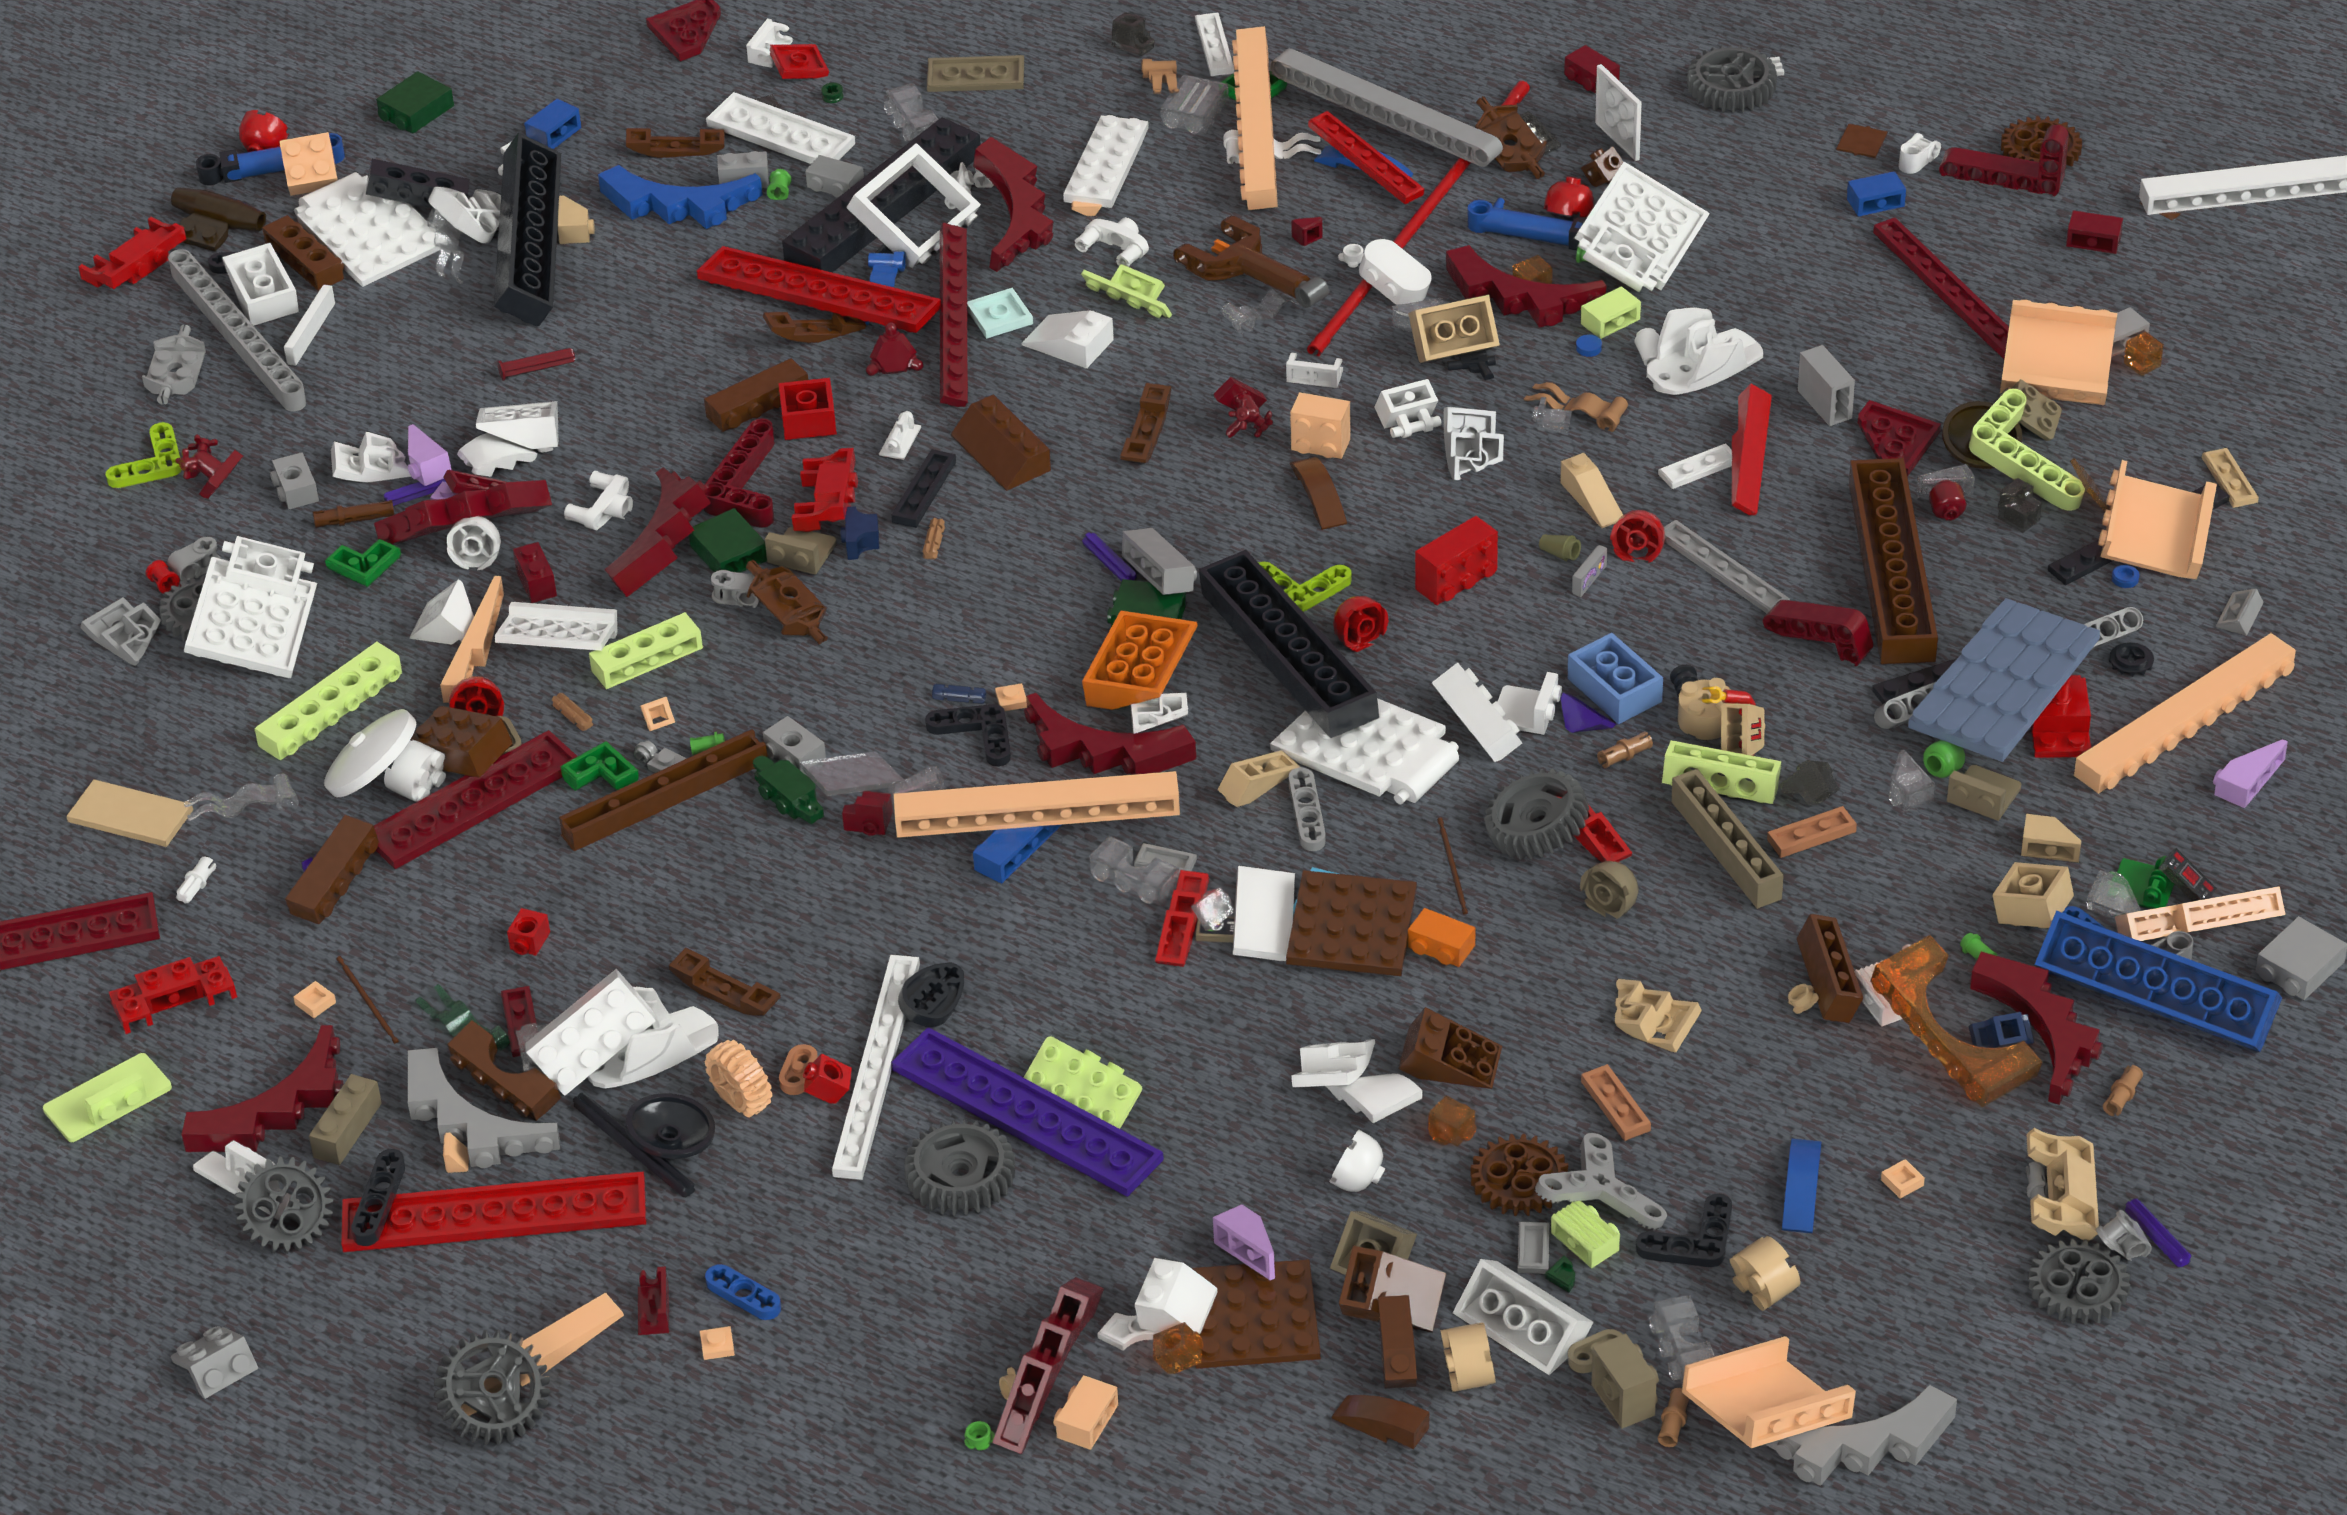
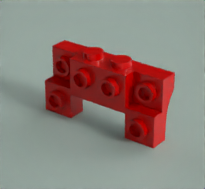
[78,217,186,289]
[791,448,858,532]
[108,956,237,1034]

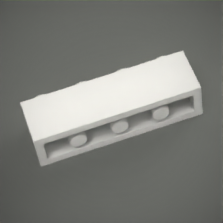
[1432,663,1522,762]

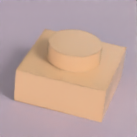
[995,683,1027,711]
[294,981,336,1018]
[1881,1159,1925,1199]
[700,1326,735,1360]

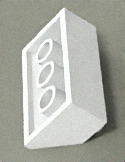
[1453,1259,1593,1375]

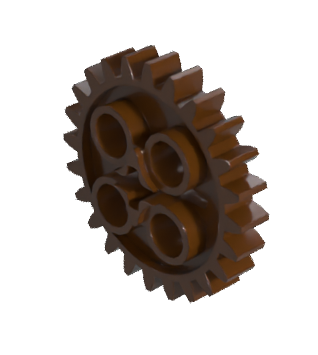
[2001,116,2082,170]
[1471,1134,1568,1216]

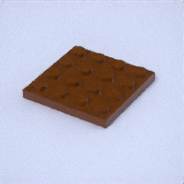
[1286,870,1417,976]
[1191,1259,1320,1369]

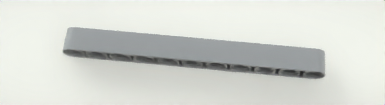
[1270,48,1503,167]
[168,249,306,411]
[1874,607,2143,729]

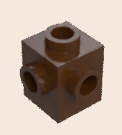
[1581,146,1623,187]

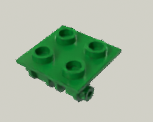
[2107,856,2179,909]

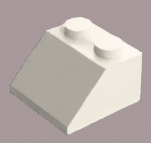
[1135,1258,1218,1339]

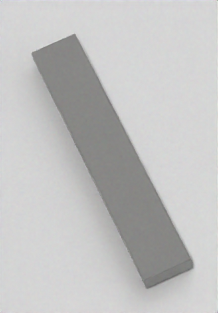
[1664,520,1790,613]

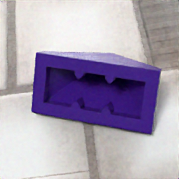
[1560,693,1616,733]

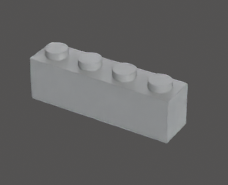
[1122,528,1197,595]

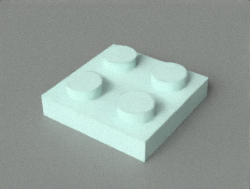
[967,288,1033,339]

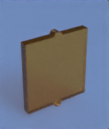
[2070,458,2110,512]

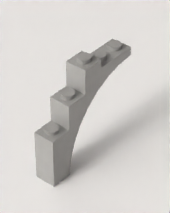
[408,1048,560,1168]
[1765,1385,1957,1486]

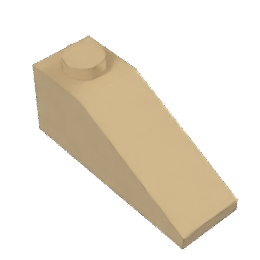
[1561,453,1623,528]
[1218,750,1300,807]

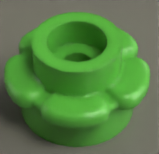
[964,1421,995,1451]

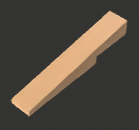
[440,576,504,703]
[2115,886,2285,941]
[461,1293,624,1416]

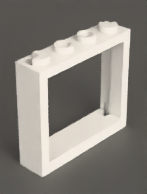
[847,143,981,268]

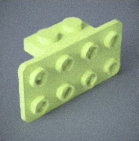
[1024,1036,1142,1129]
[43,1053,172,1142]

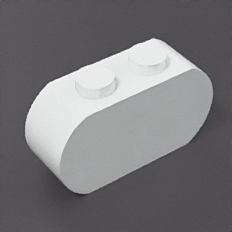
[1359,239,1431,308]

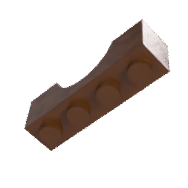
[447,1020,561,1121]

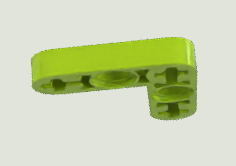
[106,422,182,488]
[1258,562,1352,612]

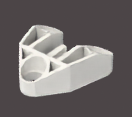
[428,187,501,244]

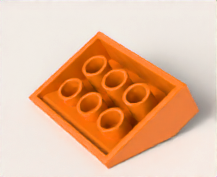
[1082,611,1198,710]

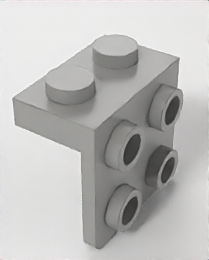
[171,1326,258,1399]

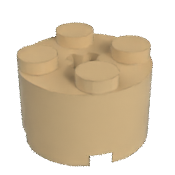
[1678,678,1731,740]
[1730,1236,1800,1311]
[1440,1323,1496,1392]

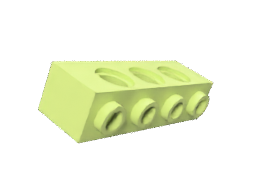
[589,612,703,689]
[1662,740,1781,804]

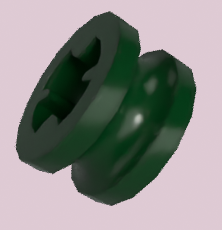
[821,83,843,103]

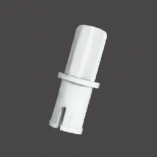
[176,857,216,903]

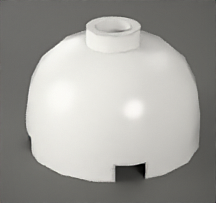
[447,516,501,570]
[1329,1130,1385,1192]

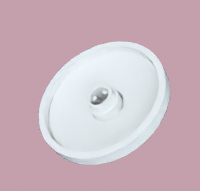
[324,709,416,797]

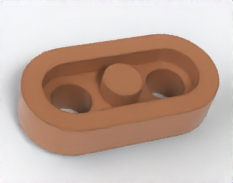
[779,1044,818,1095]

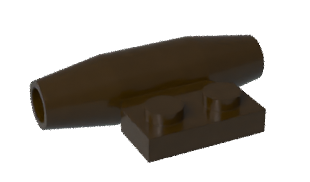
[171,187,266,252]

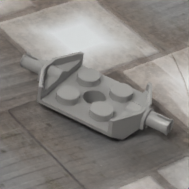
[142,325,206,404]

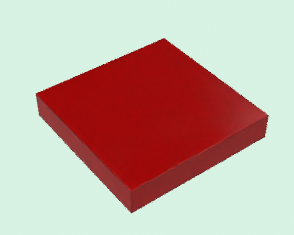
[769,44,829,79]

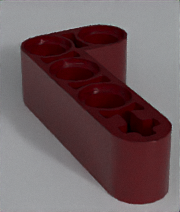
[1763,600,1873,666]

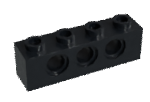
[366,158,470,209]

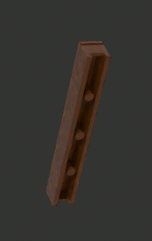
[559,729,767,851]

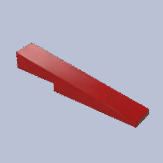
[1732,383,1772,515]

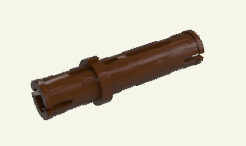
[313,500,394,528]

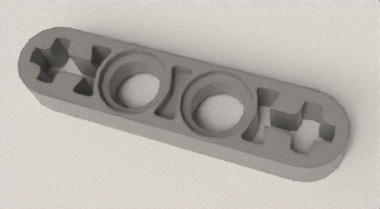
[1289,767,1326,851]

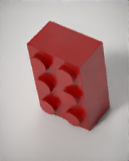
[1415,516,1498,605]

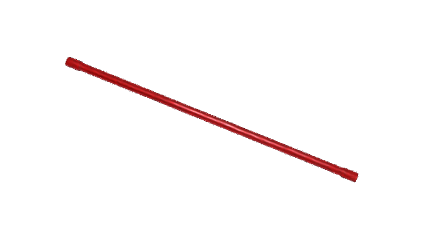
[1307,81,1530,356]

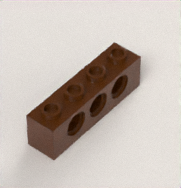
[262,215,344,291]

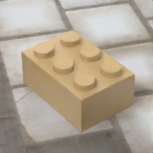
[1408,295,1500,363]

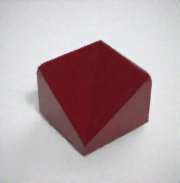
[1291,217,1323,246]

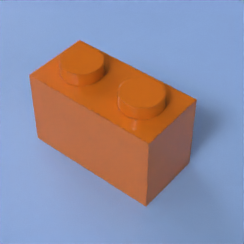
[1408,908,1476,967]

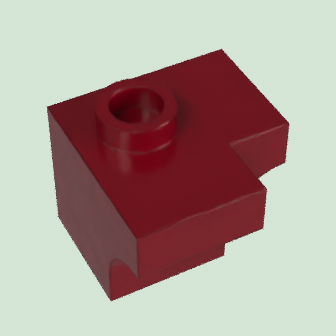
[842,791,893,836]

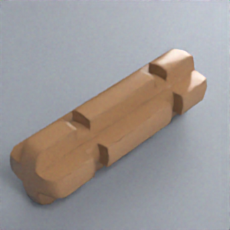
[922,518,945,559]
[552,693,593,731]

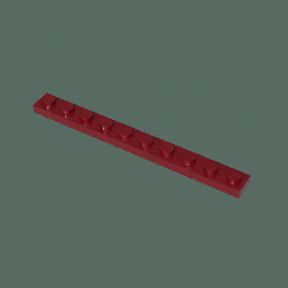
[1873,217,2009,360]
[940,223,968,407]

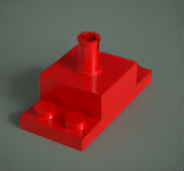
[2031,675,2091,758]

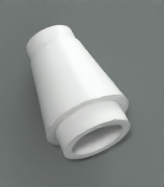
[1635,328,1660,366]

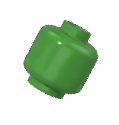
[1923,739,1965,778]

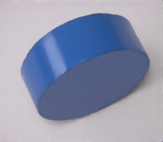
[1576,335,1602,357]
[2111,565,2139,588]

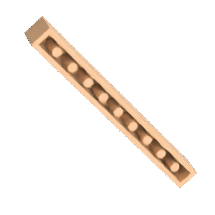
[1232,26,1278,210]
[2074,633,2296,794]
[894,771,1180,838]

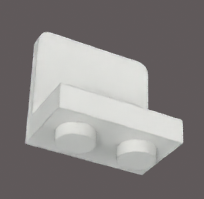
[1497,672,1562,735]

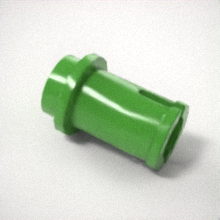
[690,732,725,755]
[1960,933,1997,960]

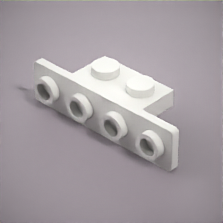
[193,1140,300,1220]

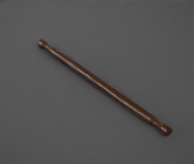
[1437,817,1468,914]
[336,956,400,1044]

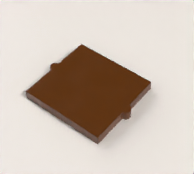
[1836,124,1888,158]

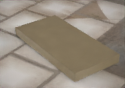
[927,55,1024,92]

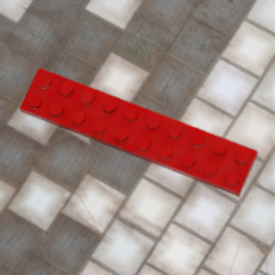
[697,246,941,333]
[341,1171,646,1252]

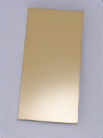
[67,780,193,847]

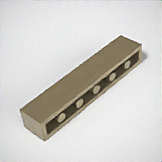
[1671,769,1783,909]

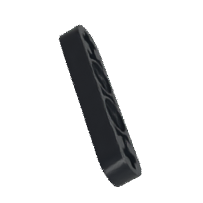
[351,1149,405,1246]

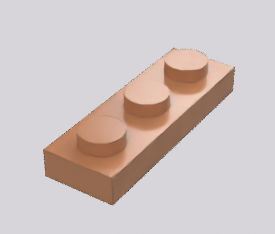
[1767,806,1857,858]
[1581,1064,1651,1141]

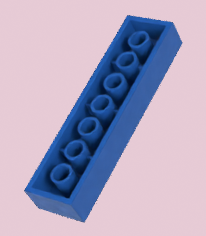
[2034,910,2282,1052]

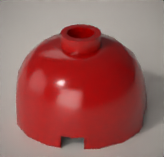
[239,110,289,152]
[1543,176,1595,217]
[1610,510,1665,563]
[1333,596,1389,652]
[449,676,504,716]

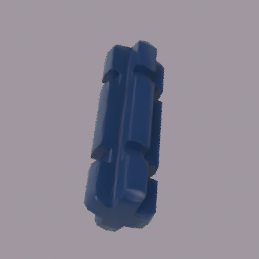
[932,684,986,704]

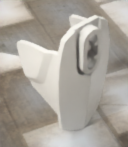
[1646,308,1763,395]
[588,987,719,1089]

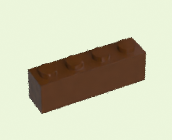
[704,358,809,432]
[285,815,379,924]
[1797,914,1863,1023]

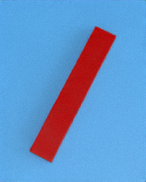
[1308,111,1424,205]

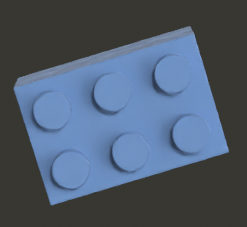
[1568,633,1663,724]

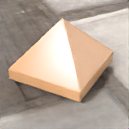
[640,697,675,731]

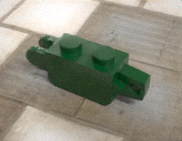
[753,756,824,824]

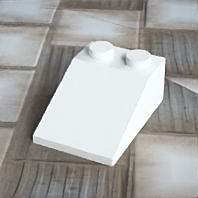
[222,243,299,326]
[1021,310,1114,368]

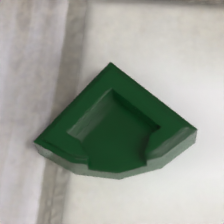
[1545,1255,1575,1293]

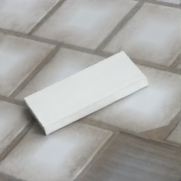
[1233,866,1295,961]

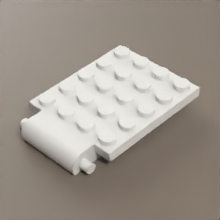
[1575,162,1710,292]
[294,172,447,287]
[184,536,317,679]
[1270,698,1459,804]

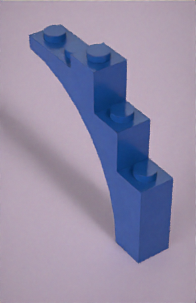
[598,165,763,229]

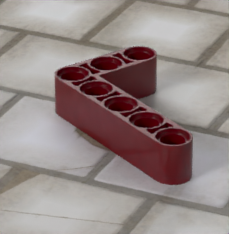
[1939,125,2069,196]
[704,418,775,528]

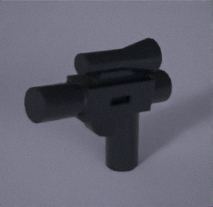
[1447,349,1496,380]

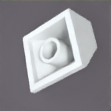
[410,579,474,645]

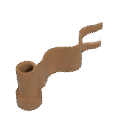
[1141,59,1179,94]
[1524,382,1628,432]

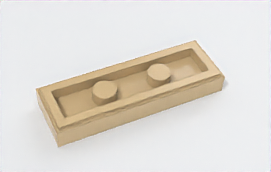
[2202,448,2259,508]

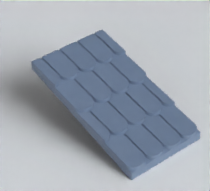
[1908,598,2100,762]

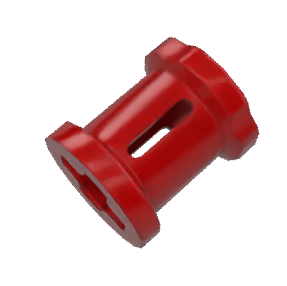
[146,560,180,594]

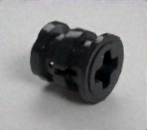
[1670,665,1698,698]

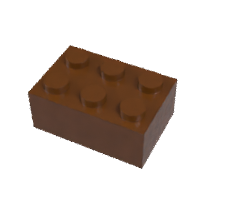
[410,706,513,778]

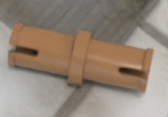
[1597,731,1653,768]
[2103,1065,2143,1116]
[1658,1388,1690,1447]

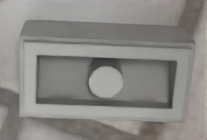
[2216,589,2264,636]

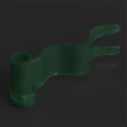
[415,984,511,1051]

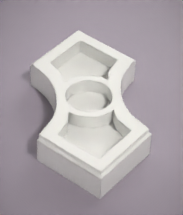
[1097,1313,1174,1351]

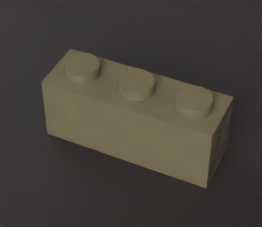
[309,1074,382,1165]

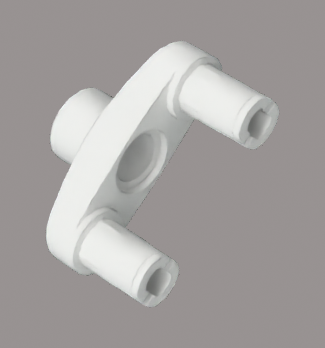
[1075,217,1149,267]
[564,471,633,530]

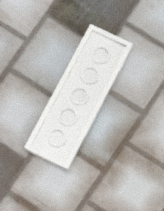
[706,92,855,164]
[1064,115,1148,208]

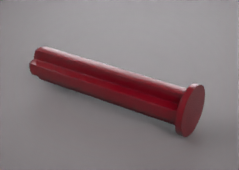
[498,348,575,381]

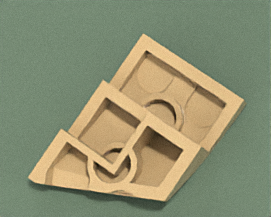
[1615,979,1702,1052]

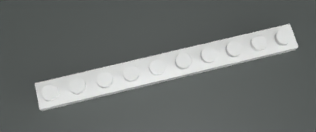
[832,955,920,1180]

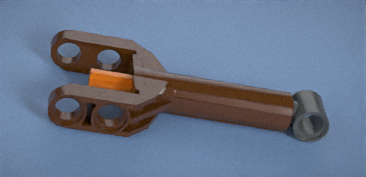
[1173,215,1329,308]

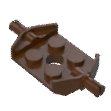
[1475,96,1547,179]
[746,560,828,645]

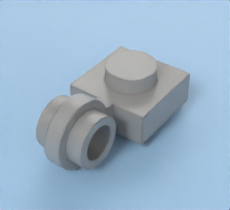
[634,741,686,773]

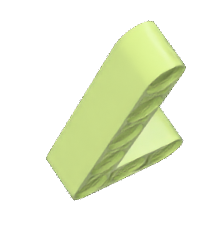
[1969,389,2085,511]

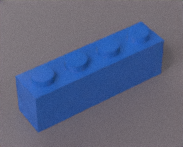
[973,825,1061,884]

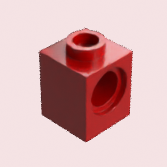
[507,908,550,956]
[803,1053,852,1104]

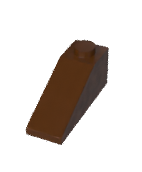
[1378,1295,1417,1389]

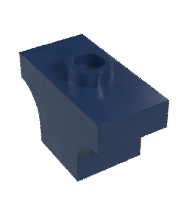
[841,506,879,560]
[1968,1012,2034,1055]

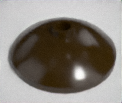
[1942,401,2022,469]

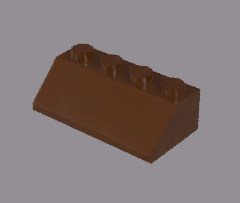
[951,394,1051,491]

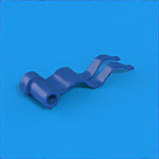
[864,251,906,326]

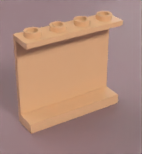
[2000,300,2117,405]
[2098,460,2217,579]
[1682,1336,1856,1448]

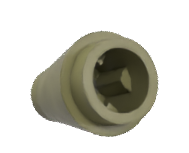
[1539,534,1581,562]

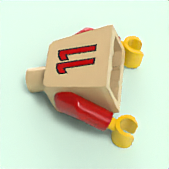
[1702,686,1765,756]

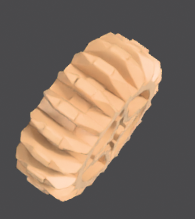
[705,1040,772,1117]

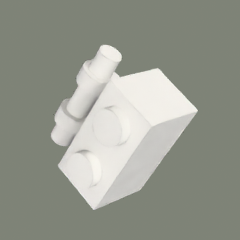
[1375,379,1441,438]

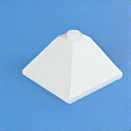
[1595,64,1641,161]
[476,401,559,452]

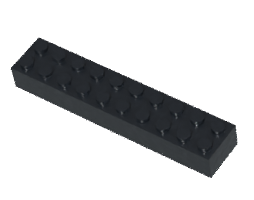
[782,117,981,273]
[494,133,562,326]
[1199,550,1379,738]

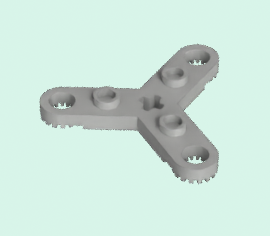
[1535,1133,1667,1230]

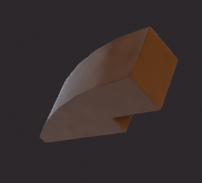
[1332,1395,1429,1449]

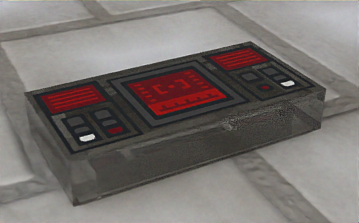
[2158,848,2217,902]

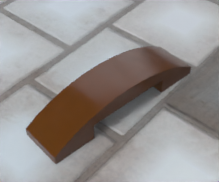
[626,128,724,158]
[763,312,866,343]
[1120,383,1171,463]
[1290,457,1347,530]
[669,948,781,1016]

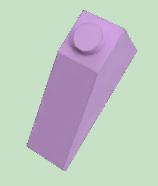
[408,424,451,486]
[2213,739,2288,808]
[1213,1205,1275,1280]

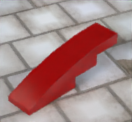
[1556,796,1632,862]
[1155,870,1209,967]

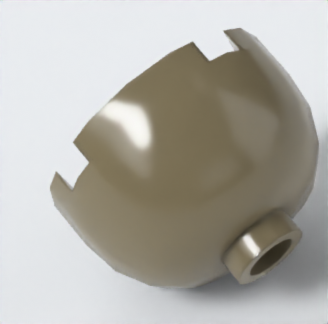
[1580,861,1639,919]

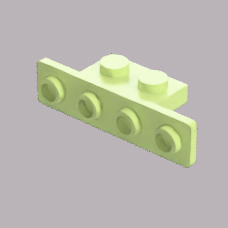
[1081,264,1172,318]

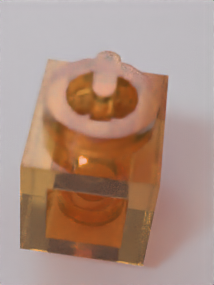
[1428,1095,1476,1147]

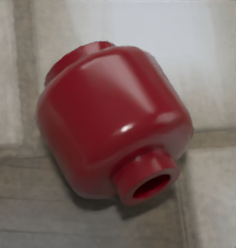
[1929,480,1967,520]

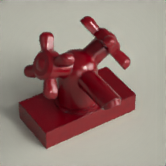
[1213,377,1273,438]
[175,434,243,499]

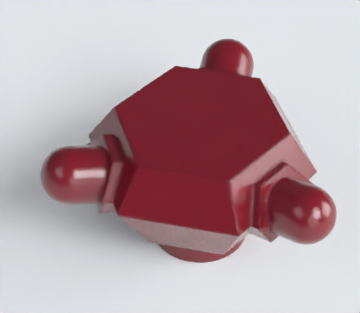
[866,323,924,376]

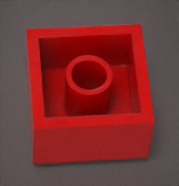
[778,378,837,440]

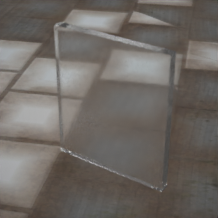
[799,751,905,796]

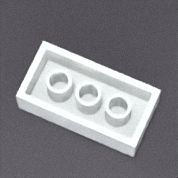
[525,969,656,1096]

